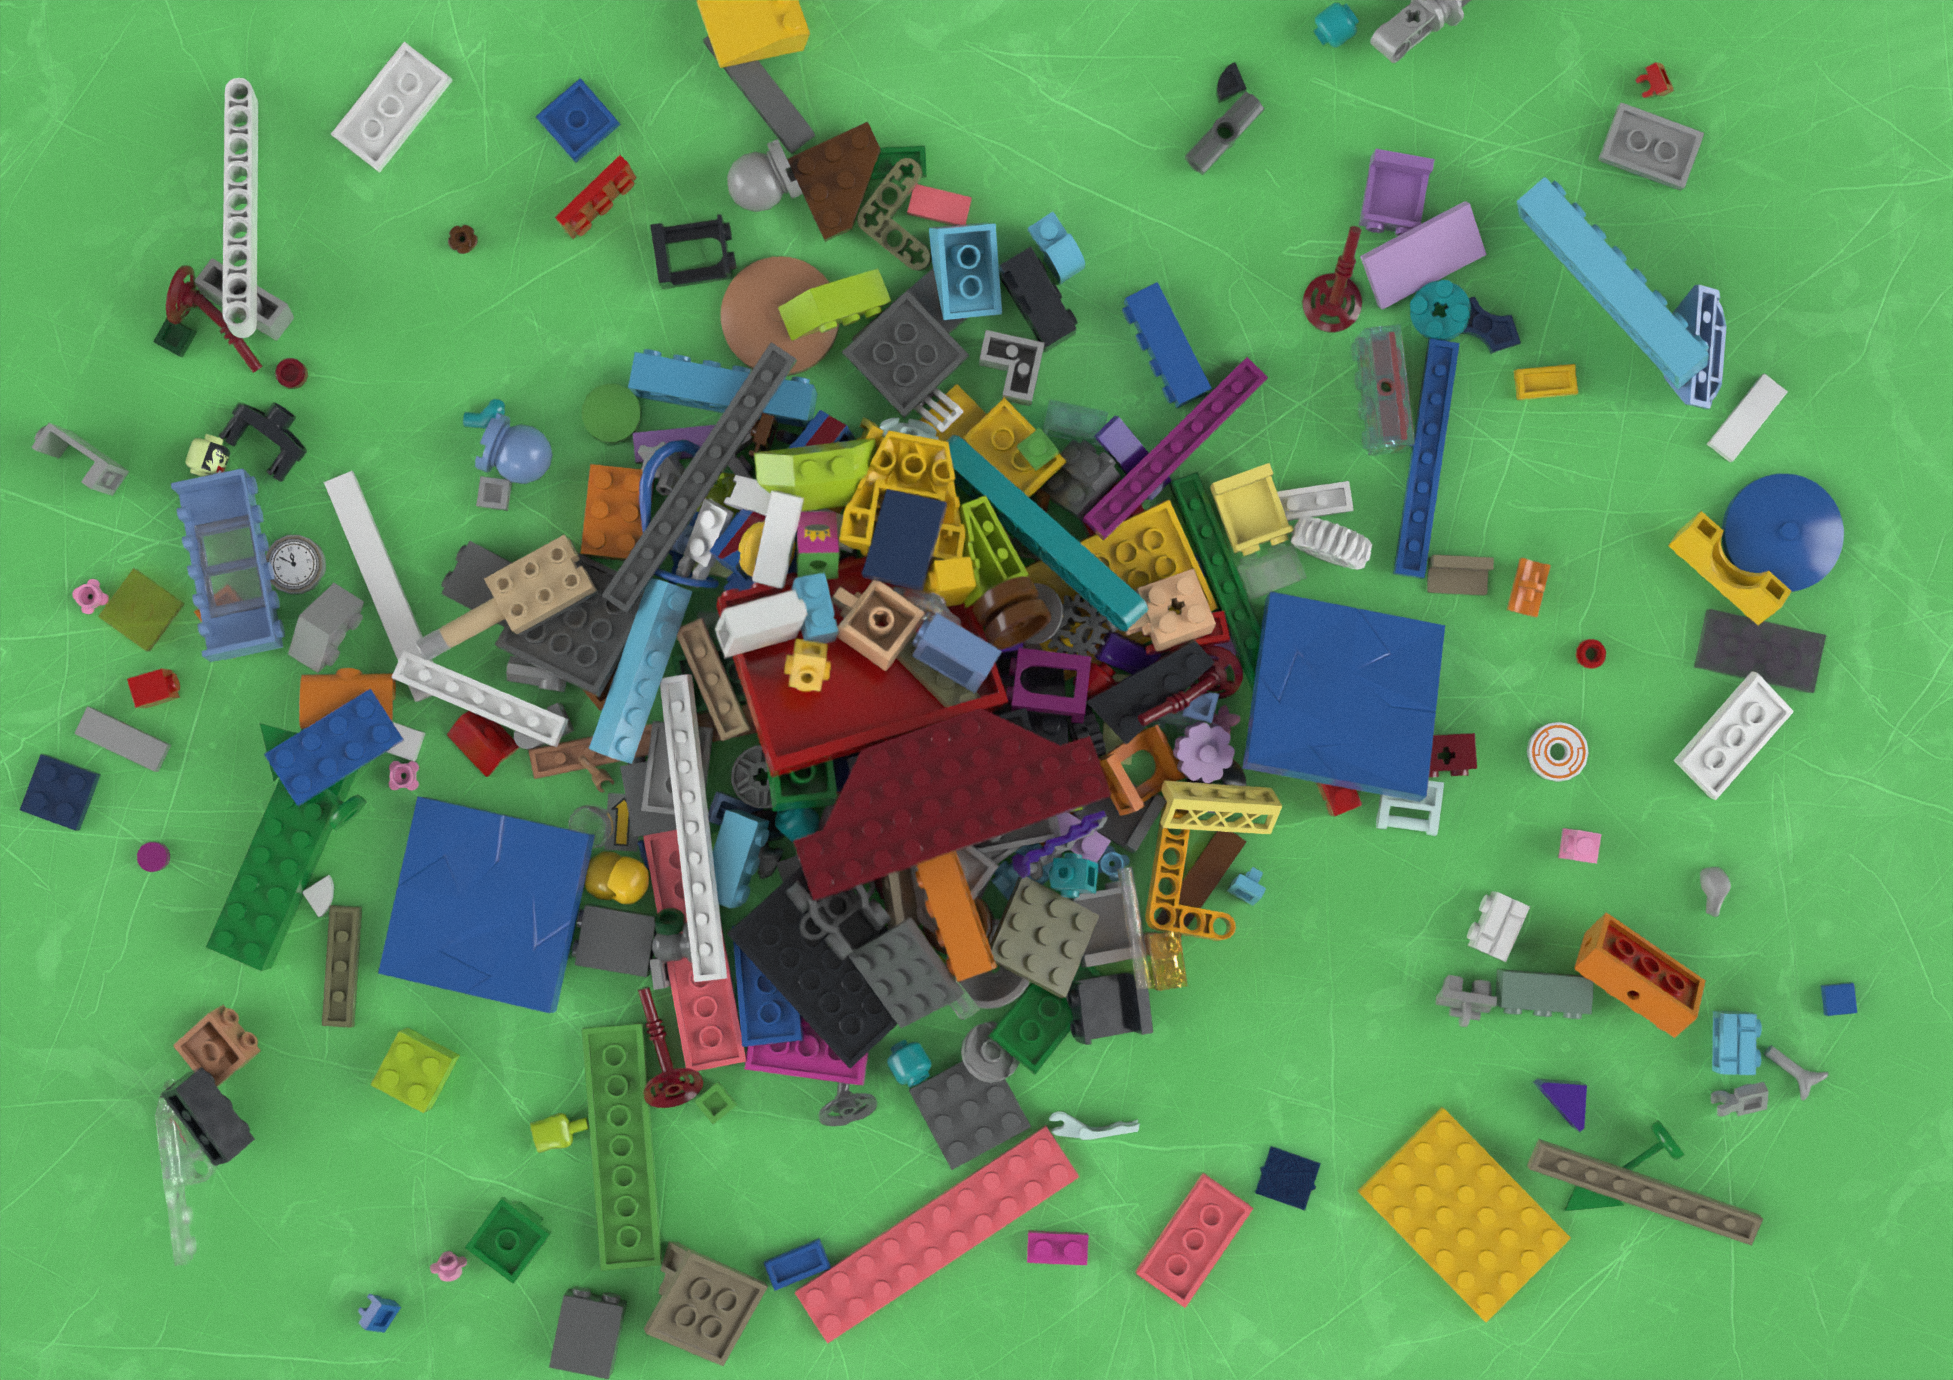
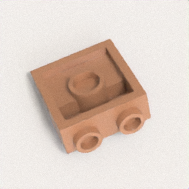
[173,1005,261,1088]

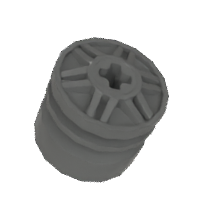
[731,745,772,808]

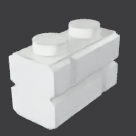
[1467,891,1530,962]

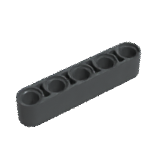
[703,36,815,154]

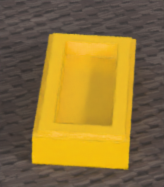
[1514,364,1578,400]

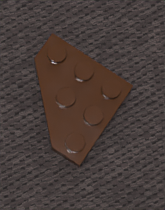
[787,122,881,242]

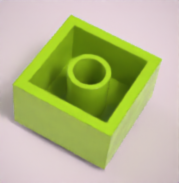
[370,1027,460,1113]

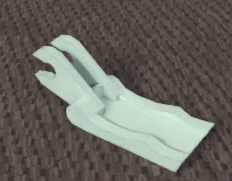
[1049,1111,1140,1140]

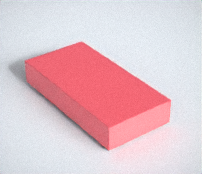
[907,184,972,225]

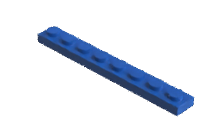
[1393,339,1460,579]

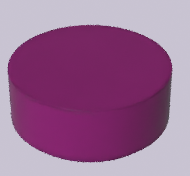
[137,842,170,872]

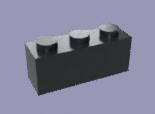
[161,1067,255,1166]

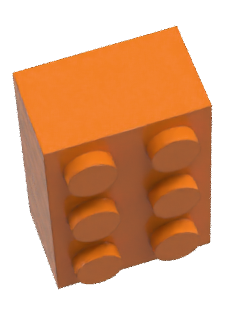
[580,464,655,561]

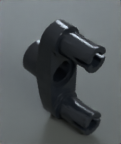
[219,402,307,482]

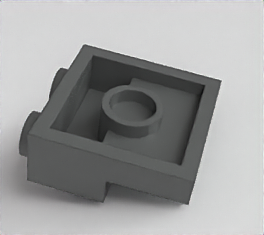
[1040,439,1121,521]

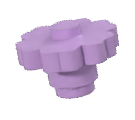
[1173,721,1235,783]

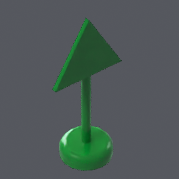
[259,723,367,831]
[1564,1120,1685,1211]

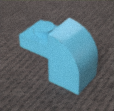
[1028,212,1085,284]

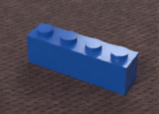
[1122,282,1211,408]

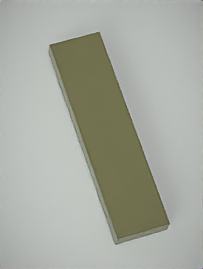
[322,905,362,1028]

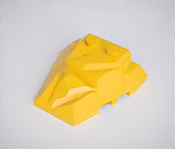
[839,430,965,567]

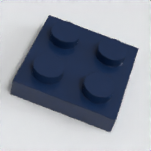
[20,754,101,831]

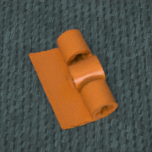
[299,668,396,729]

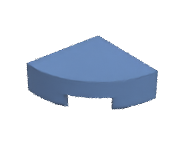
[1182,693,1219,723]

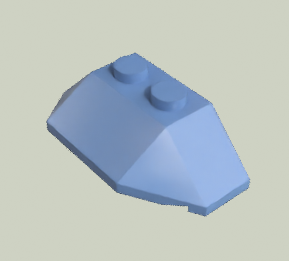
[1664,285,1726,409]

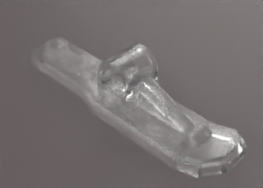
[155,1079,217,1266]

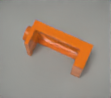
[1099,725,1186,816]

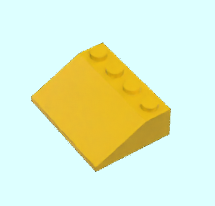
[696,0,810,68]

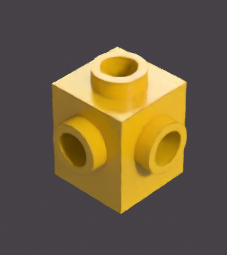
[784,639,831,691]

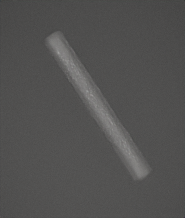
[1117,867,1152,990]

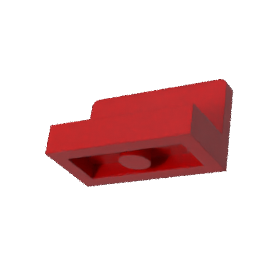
[447,711,519,777]

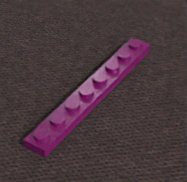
[1082,357,1268,541]

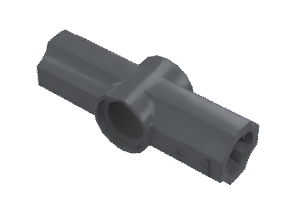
[1185,92,1264,175]

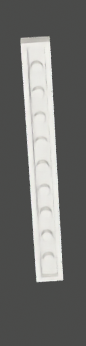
[660,674,727,982]

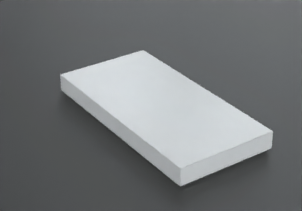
[331,42,453,173]
[1673,671,1794,800]

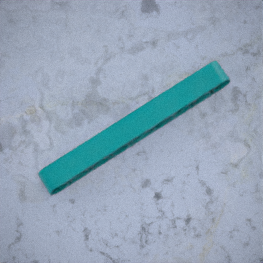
[946,435,1148,631]

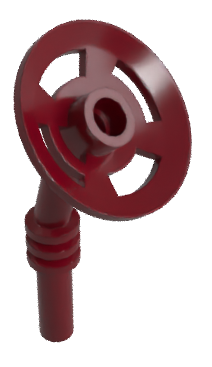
[1302,226,1362,333]
[166,265,263,373]
[1138,645,1243,726]
[638,986,703,1108]

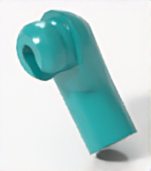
[463,399,505,429]

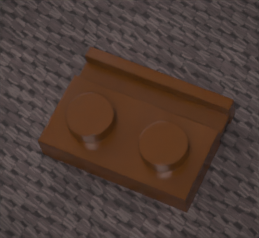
[749,413,779,462]

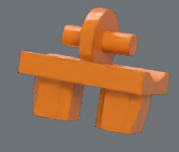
[1507,558,1551,618]

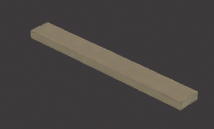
[1527,1139,1763,1246]

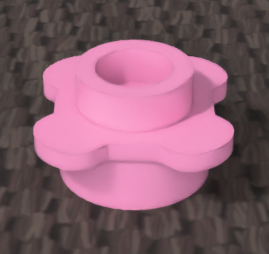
[72,579,109,614]
[389,761,419,791]
[430,1251,467,1282]

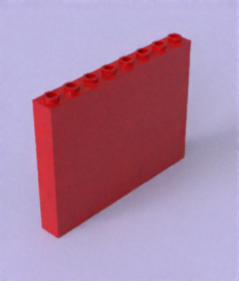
[716,556,1008,778]

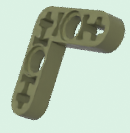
[858,158,932,271]

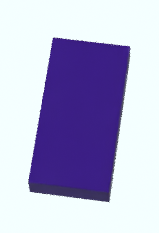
[1094,630,1161,674]

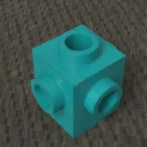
[1049,853,1098,898]

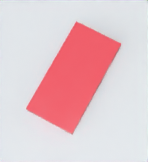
[1135,1173,1253,1308]

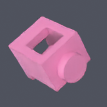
[1558,828,1601,864]

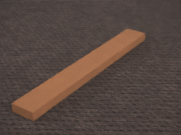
[528,704,757,779]

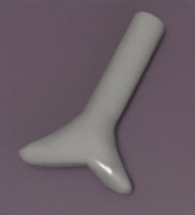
[1764,1045,1828,1101]

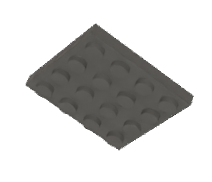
[495,553,645,697]

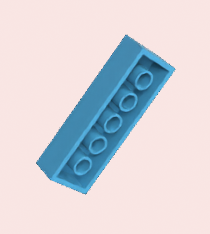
[628,349,818,428]

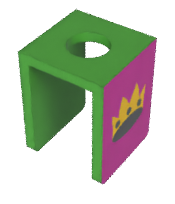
[796,511,839,579]

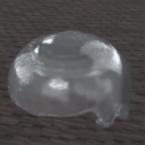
[568,804,613,849]

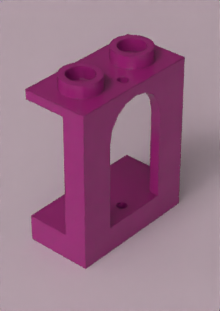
[1007,648,1091,724]

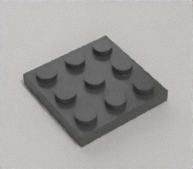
[842,291,969,418]
[848,917,964,1028]
[909,1060,1031,1170]

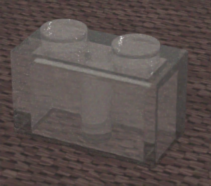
[1236,542,1307,601]

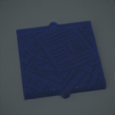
[1255,1146,1321,1211]

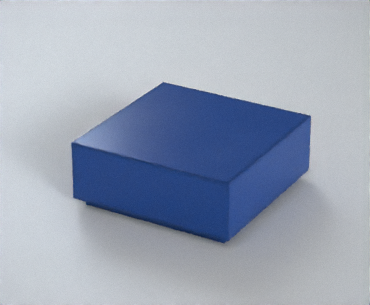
[1821,982,1857,1016]

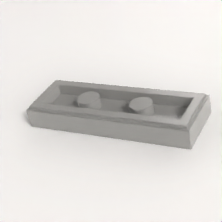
[74,707,171,772]

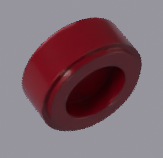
[275,358,308,389]

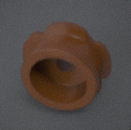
[448,225,478,254]

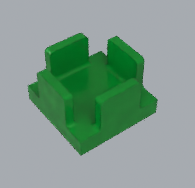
[465,1197,552,1284]

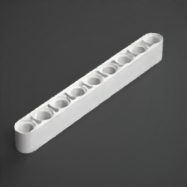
[222,78,258,338]

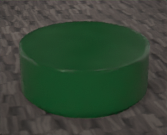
[654,908,685,935]

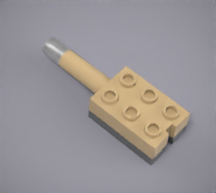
[416,535,599,661]

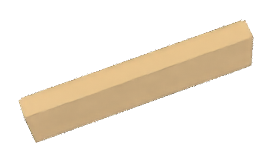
[677,618,751,741]

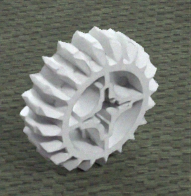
[1291,516,1373,570]

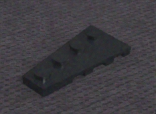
[1086,639,1215,745]

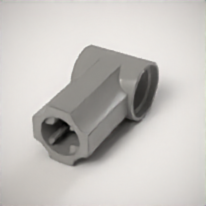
[506,656,567,692]

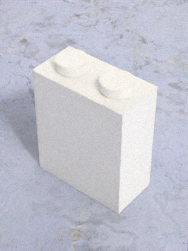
[715,590,807,658]

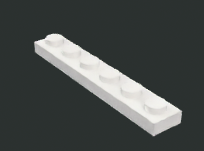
[391,650,569,747]

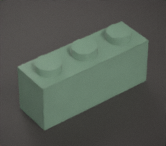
[1495,969,1594,1019]

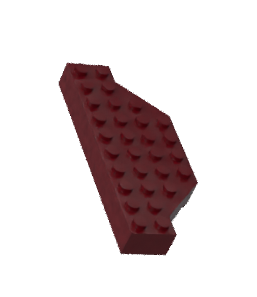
[793,708,1111,901]

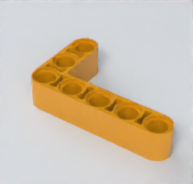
[1145,797,1236,941]

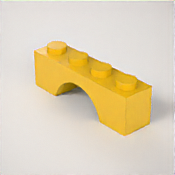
[1668,511,1792,625]

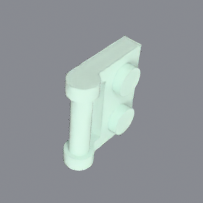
[1376,781,1444,836]

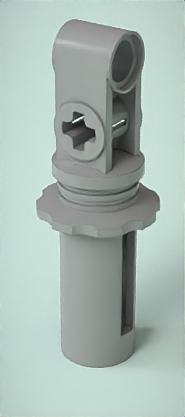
[1370,0,1471,63]

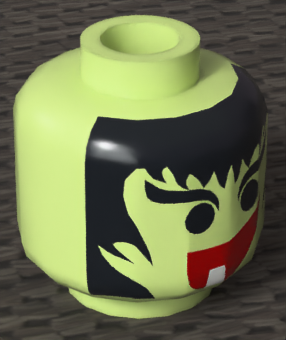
[185,434,230,477]

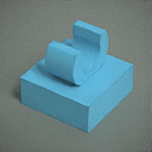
[1227,867,1266,906]

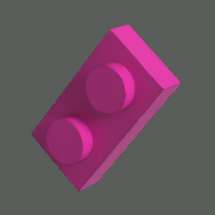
[1027,1230,1089,1266]

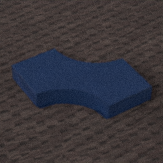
[1444,296,1521,354]

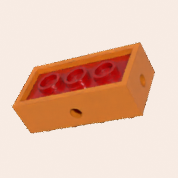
[1574,912,1706,1038]

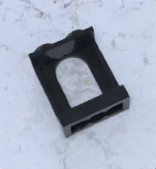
[650,214,737,289]

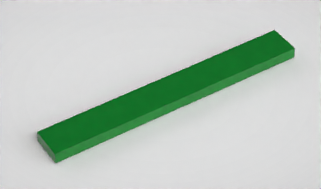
[1168,472,1261,693]

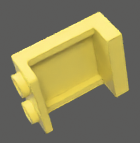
[1210,463,1294,556]

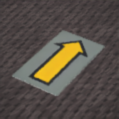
[604,793,638,852]

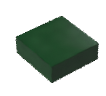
[153,318,197,358]

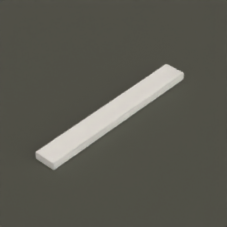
[324,471,433,702]

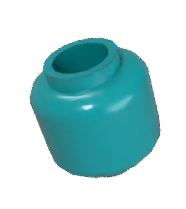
[1313,2,1359,48]
[775,807,819,842]
[887,1040,931,1087]

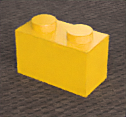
[919,557,976,609]

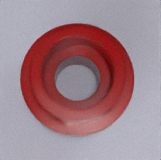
[1575,639,1606,669]

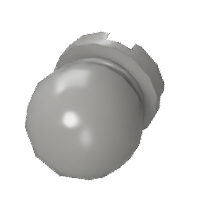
[727,139,803,212]

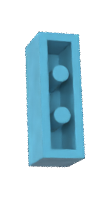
[713,809,769,908]

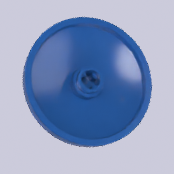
[1722,474,1844,592]

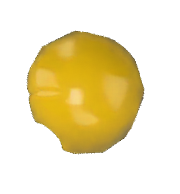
[584,852,622,900]
[608,856,649,905]

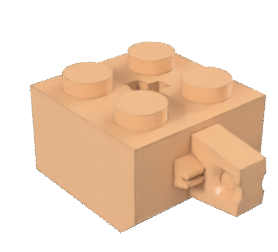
[1125,569,1216,651]
[832,580,925,671]

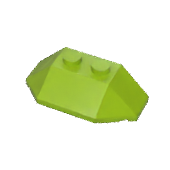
[754,438,876,512]

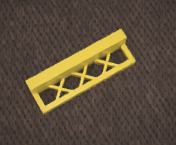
[1160,780,1282,834]

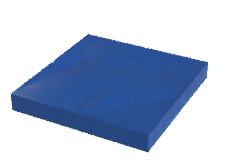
[1243,591,1445,802]
[378,796,595,1013]

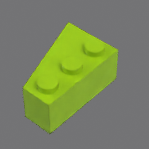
[778,268,891,341]
[959,495,1029,608]

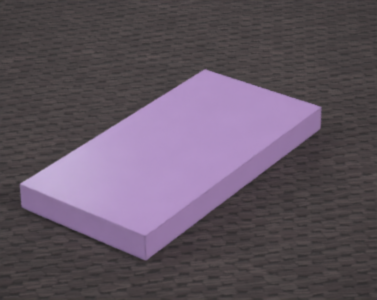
[1360,201,1486,310]

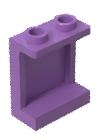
[1359,149,1435,236]

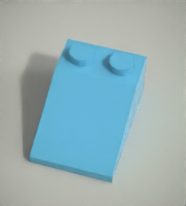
[929,222,1002,320]

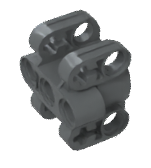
[786,881,891,960]

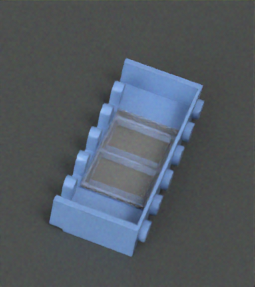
[171,468,285,662]

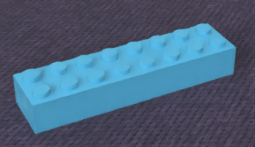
[1517,177,1709,389]

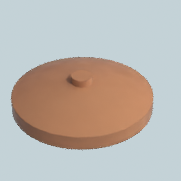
[721,256,839,376]

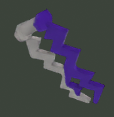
[1012,811,1107,881]

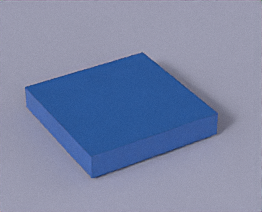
[535,78,620,163]

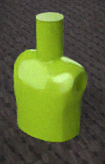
[530,1113,589,1153]

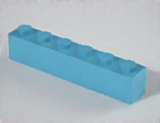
[589,578,692,764]

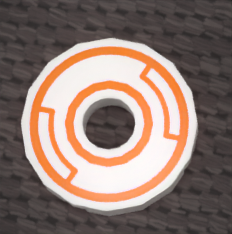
[1527,722,1588,782]

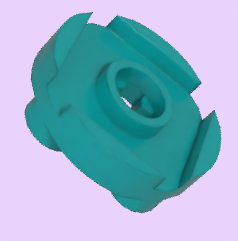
[1410,280,1471,341]

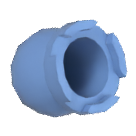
[475,413,553,484]

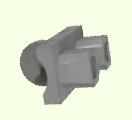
[638,442,685,496]
[1435,975,1497,1027]

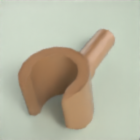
[578,755,614,793]

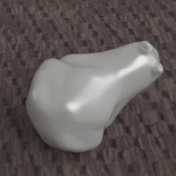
[1700,867,1731,917]

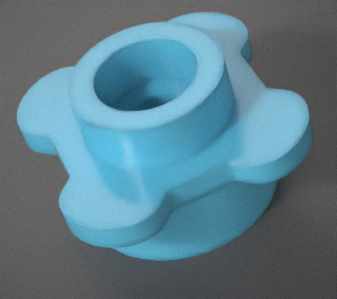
[1097,846,1129,881]

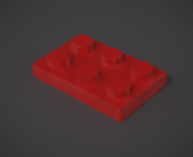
[555,155,636,239]

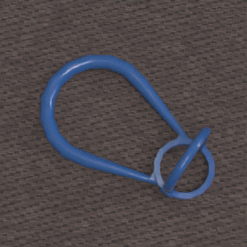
[639,439,719,588]

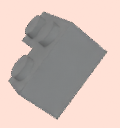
[979,330,1045,407]
[288,583,364,673]

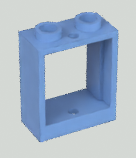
[912,613,1001,693]

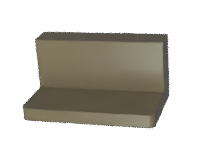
[1427,555,1494,596]

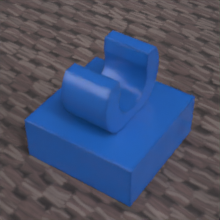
[358,1294,401,1333]

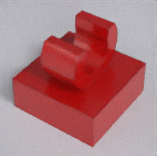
[1636,62,1674,98]

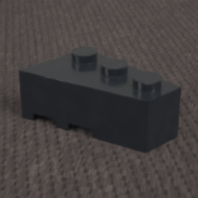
[999,246,1078,352]

